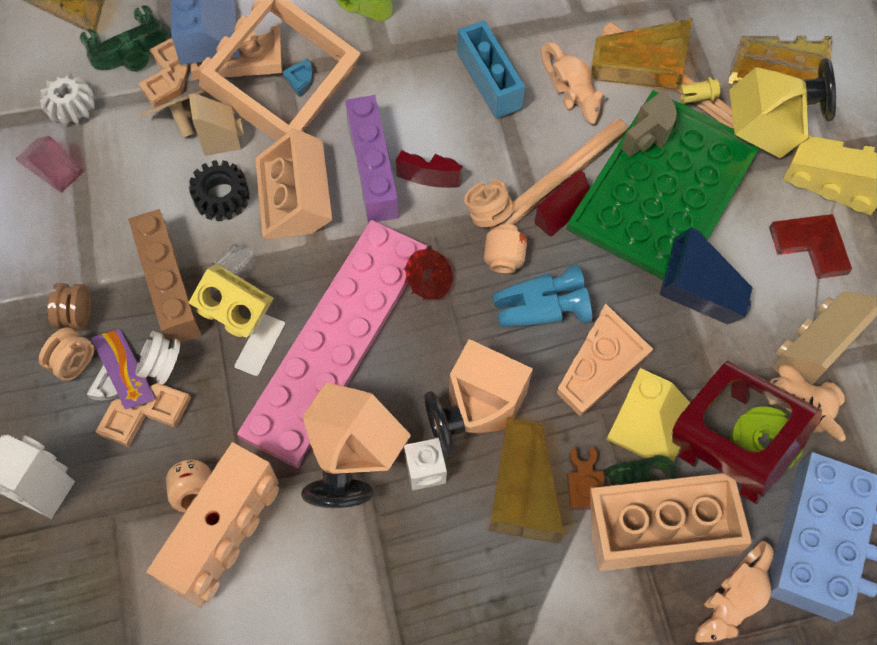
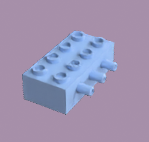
[769,452,877,622]

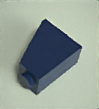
[660,227,752,325]

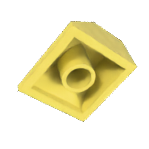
[606,368,690,470]

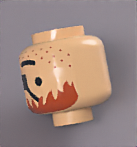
[483,224,527,274]

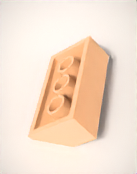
[590,473,752,572]

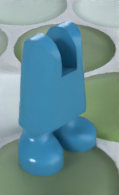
[492,264,592,327]

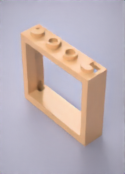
[198,0,361,141]

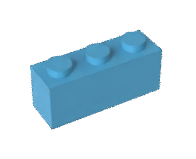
[457,20,525,119]

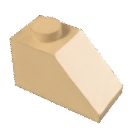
[189,93,244,156]

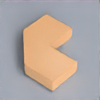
[138,38,191,108]
[96,383,191,447]

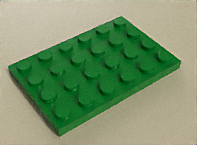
[566,90,760,280]

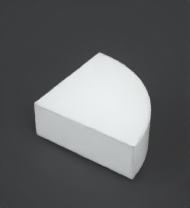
[87,365,119,401]

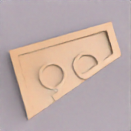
[191,24,282,80]
[557,304,653,417]

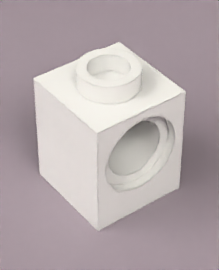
[404,438,447,491]

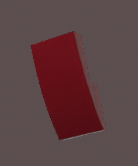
[396,150,463,188]

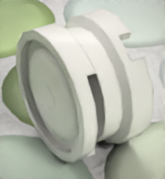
[135,331,180,385]

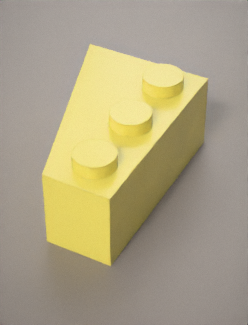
[782,136,877,215]

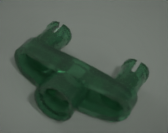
[80,5,167,71]

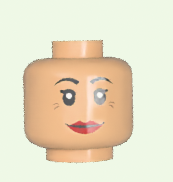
[166,460,212,513]

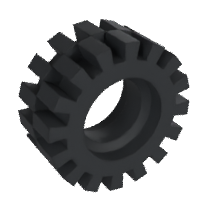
[189,160,250,221]

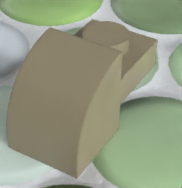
[622,91,677,157]

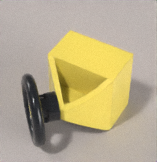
[729,57,836,158]

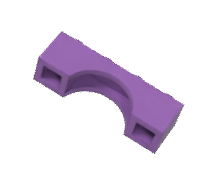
[345,95,399,224]

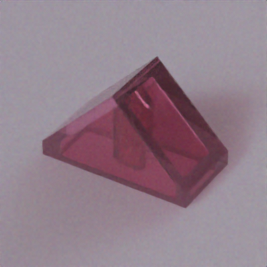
[16,135,83,193]

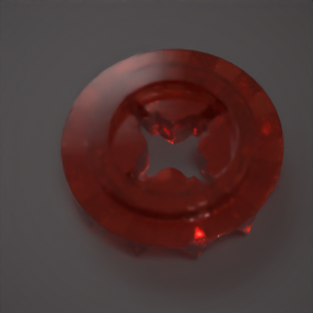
[403,249,453,300]

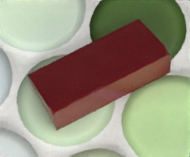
[535,170,590,237]

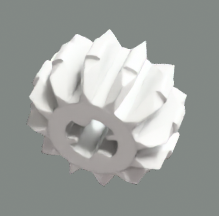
[40,73,95,127]

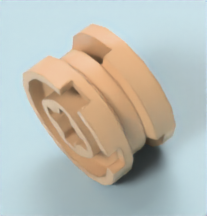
[464,180,514,227]
[39,327,94,382]

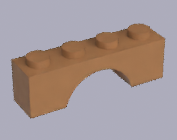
[128,209,202,343]

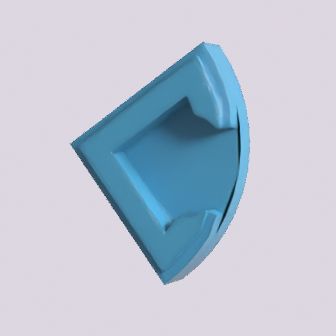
[282,58,313,97]

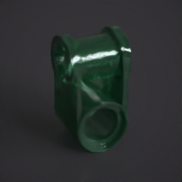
[603,455,677,486]

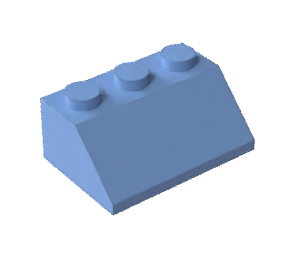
[171,0,240,65]

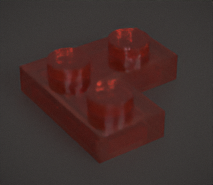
[769,214,852,279]

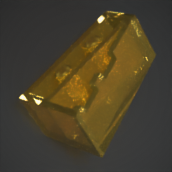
[728,36,833,84]

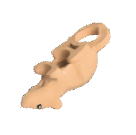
[541,42,603,124]
[695,541,774,642]

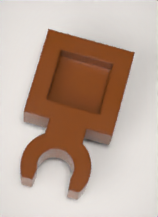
[566,448,605,510]

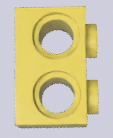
[188,264,274,338]

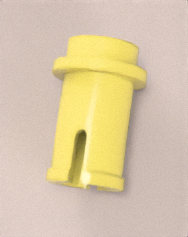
[679,77,720,104]

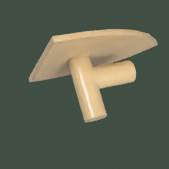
[140,89,206,137]

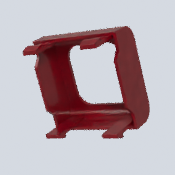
[672,360,822,505]

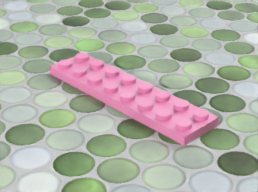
[237,220,427,469]

